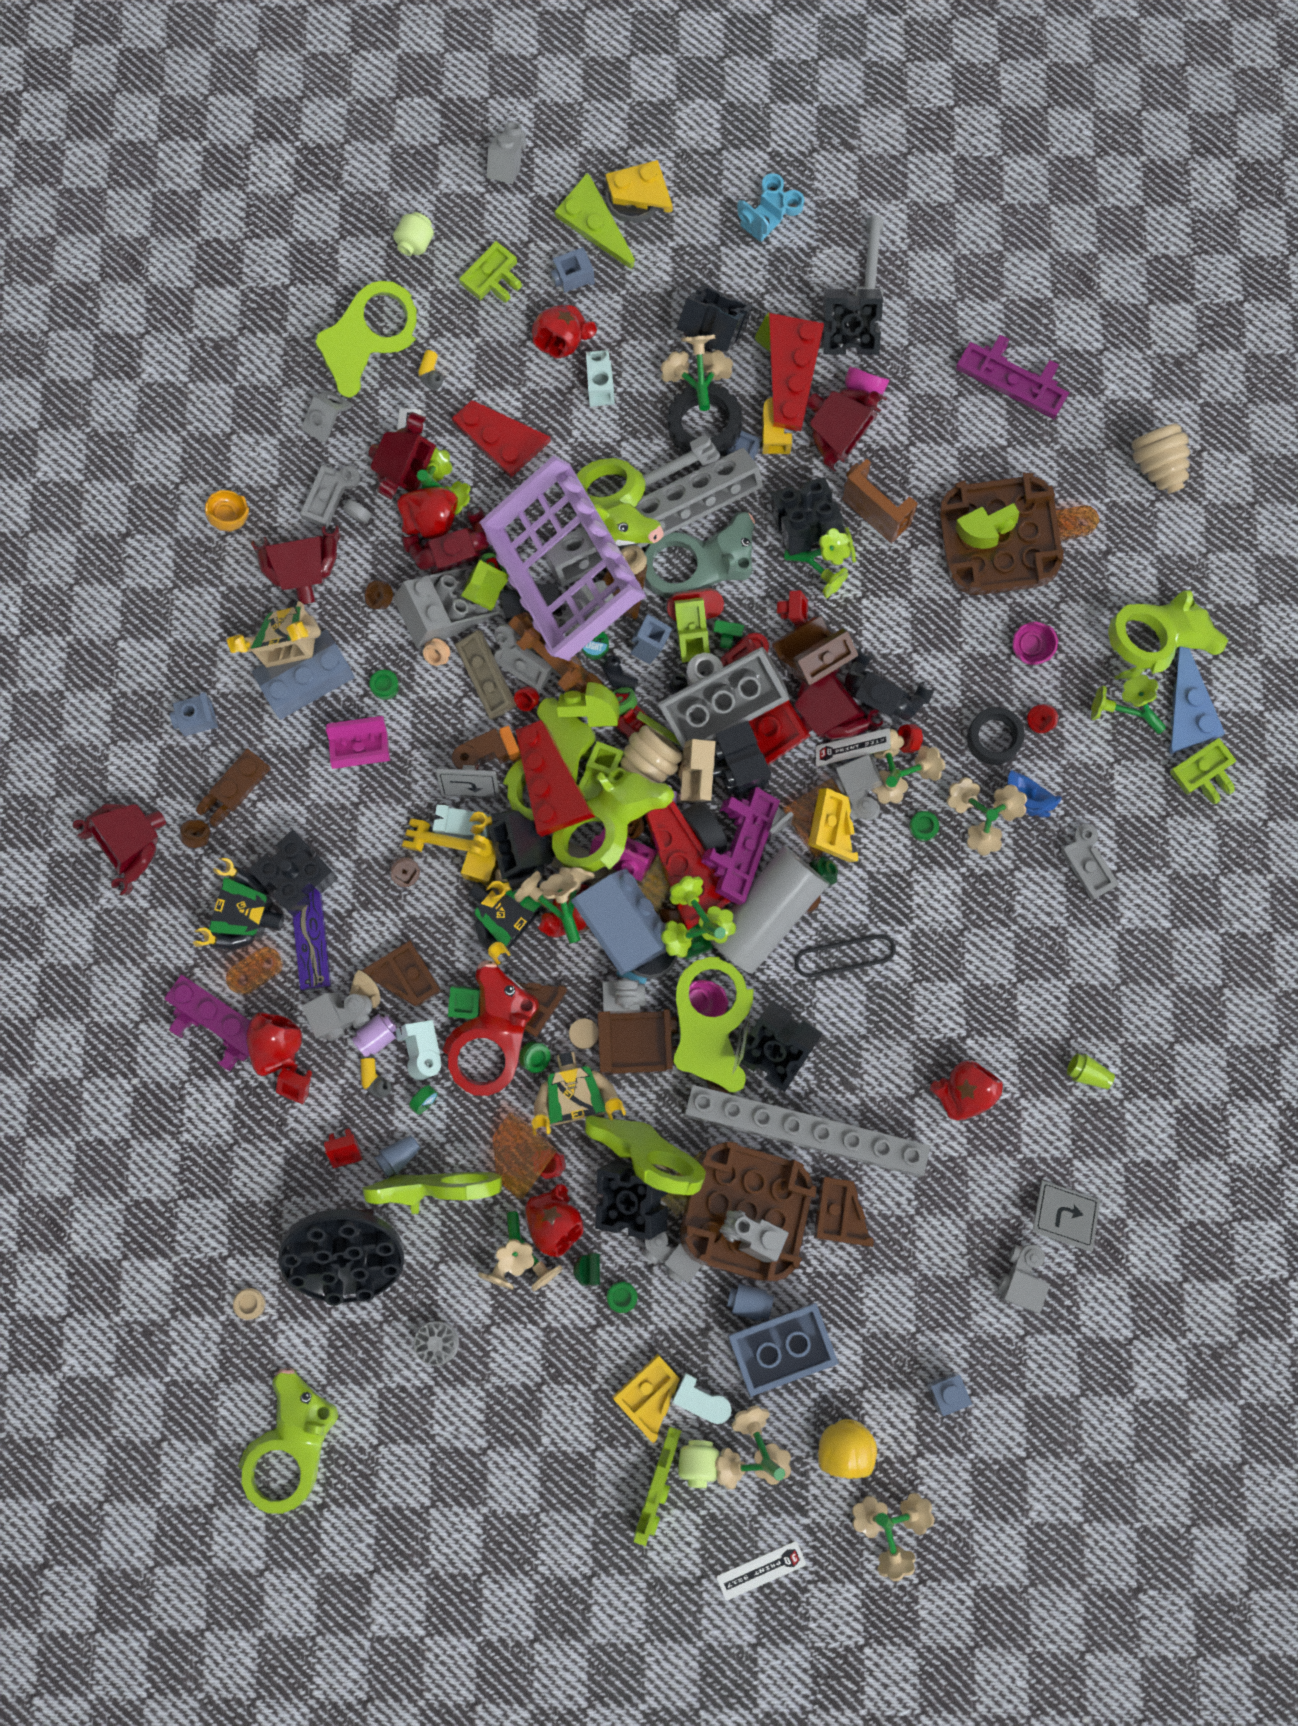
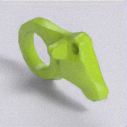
[315,281,417,398]
[1108,590,1228,674]
[503,697,595,821]
[552,767,674,872]
[674,957,754,1092]
[585,1116,706,1195]
[362,1172,502,1214]

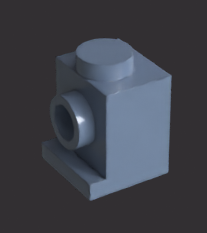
[550,247,595,293]
[630,614,672,665]
[169,692,218,736]

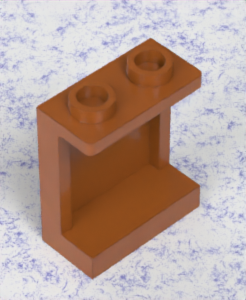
[842,459,918,544]

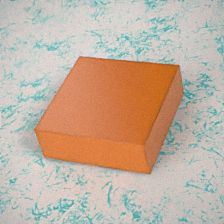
[499,725,521,762]

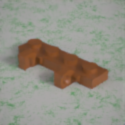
[508,612,602,693]

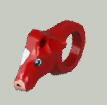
[442,960,539,1096]

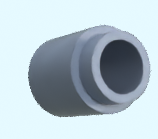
[727,1283,774,1321]

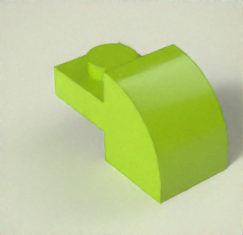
[955,503,1019,549]
[674,597,710,662]
[557,682,620,727]
[579,741,624,801]

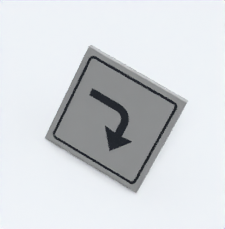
[436,765,500,799]
[1032,1180,1100,1252]

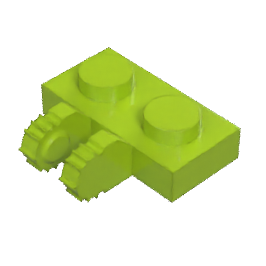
[459,241,523,303]
[1170,738,1236,804]

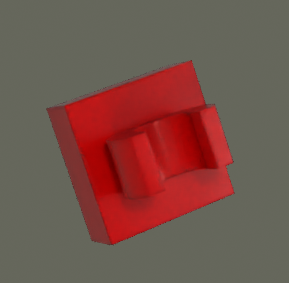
[777,590,808,628]
[614,705,649,740]
[276,1064,312,1105]
[324,1129,363,1169]

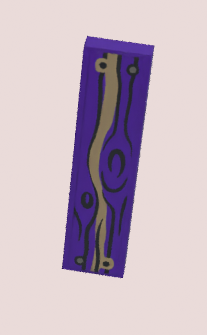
[293,888,332,991]

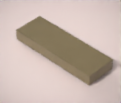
[455,630,517,720]

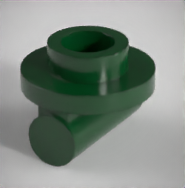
[809,857,838,889]
[573,1253,600,1287]

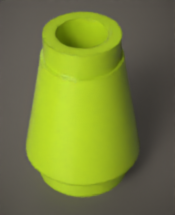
[1067,1053,1115,1090]

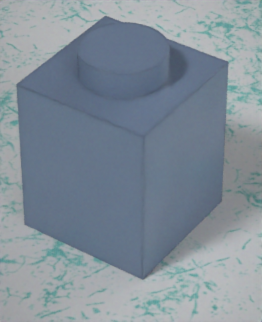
[926,1372,972,1417]

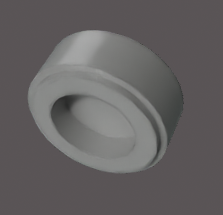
[343,499,372,524]

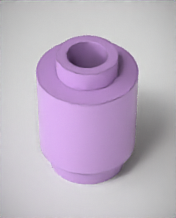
[352,1014,398,1057]

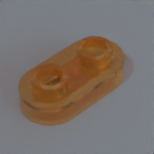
[1056,505,1099,541]
[226,947,283,995]

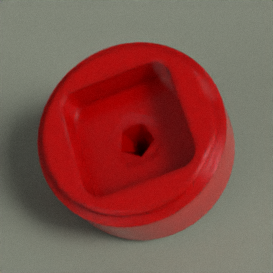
[1027,704,1058,733]

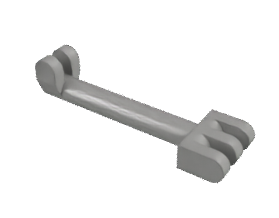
[855,215,884,297]
[642,435,720,497]

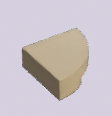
[349,970,380,1009]

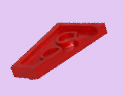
[452,400,551,478]

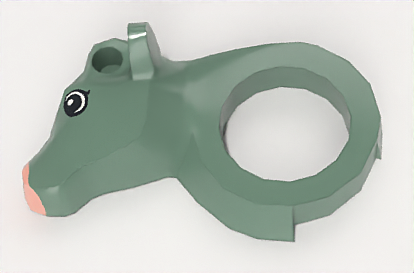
[645,511,755,599]

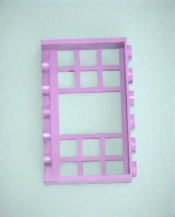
[480,455,646,661]

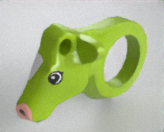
[576,458,664,546]
[238,1368,339,1514]

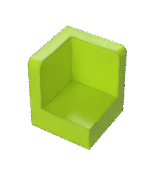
[461,560,509,611]

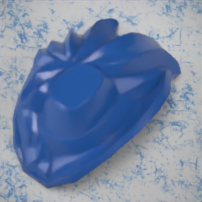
[1007,770,1062,818]

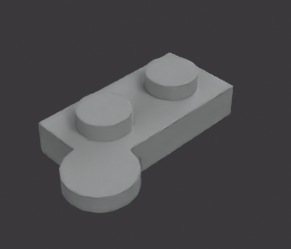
[300,465,361,528]
[494,624,553,692]
[1061,824,1119,901]

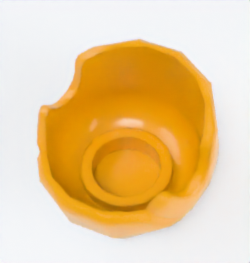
[205,490,249,532]

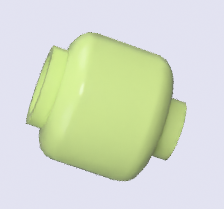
[393,212,434,256]
[678,1440,720,1489]

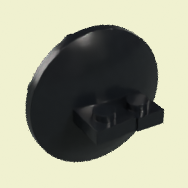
[278,1208,404,1306]

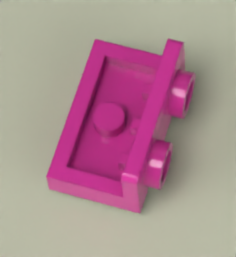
[326,716,390,769]
[589,827,657,882]

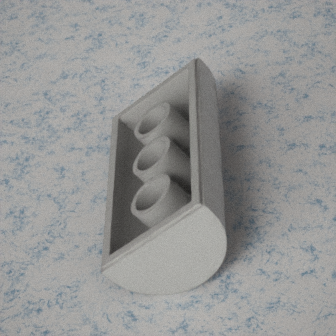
[658,647,790,749]
[710,845,830,974]

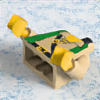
[226,600,321,668]
[531,1052,626,1135]

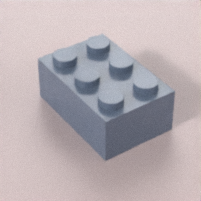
[727,1302,839,1397]

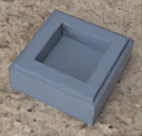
[725,431,763,460]

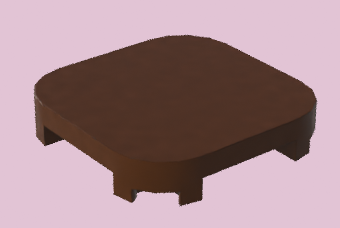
[940,472,1064,595]
[680,1142,816,1282]

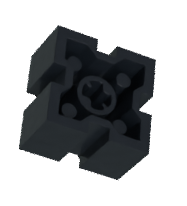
[676,284,753,355]
[821,289,883,355]
[770,477,844,556]
[713,721,771,800]
[248,829,338,917]
[740,1000,823,1092]
[595,1160,669,1240]

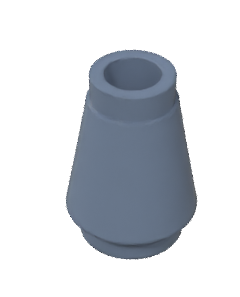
[374,1135,421,1177]

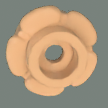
[423,638,451,666]

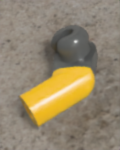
[418,350,444,390]
[360,1058,392,1098]

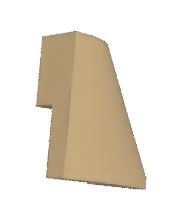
[677,739,716,803]

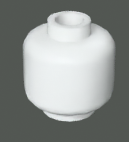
[686,653,723,686]

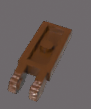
[196,748,271,827]

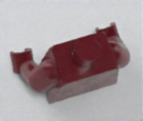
[807,389,887,472]
[368,412,436,500]
[401,507,489,575]
[251,525,340,604]
[795,667,883,740]
[73,804,166,896]

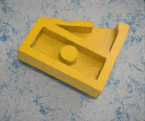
[605,160,673,213]
[808,788,858,862]
[612,1354,680,1443]

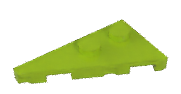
[555,174,635,269]
[633,1426,681,1546]

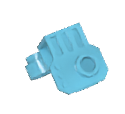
[737,173,804,242]

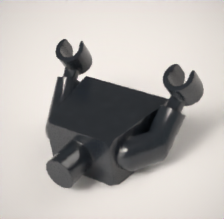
[845,647,935,723]

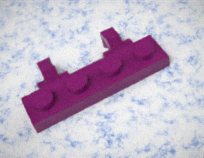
[956,335,1070,420]
[701,787,780,905]
[164,974,250,1071]

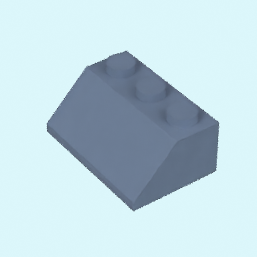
[251,629,355,720]
[571,868,666,975]

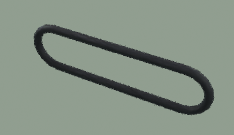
[795,934,896,978]

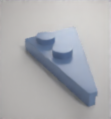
[1169,647,1225,754]

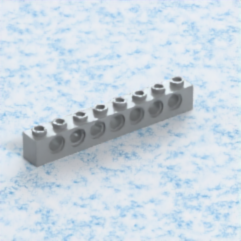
[545,447,763,587]
[685,1085,931,1177]

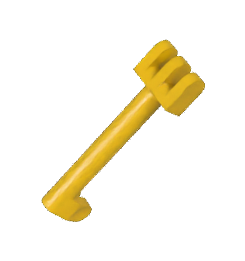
[401,818,492,856]

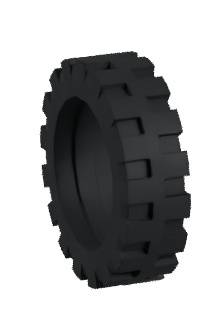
[667,383,742,457]

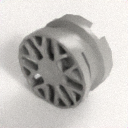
[414,1321,459,1366]

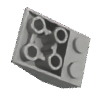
[393,565,501,648]

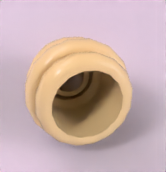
[1131,423,1190,494]
[620,725,683,783]

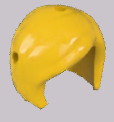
[818,1419,877,1479]

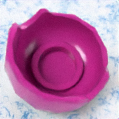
[845,367,889,395]
[1012,621,1058,665]
[689,979,729,1017]

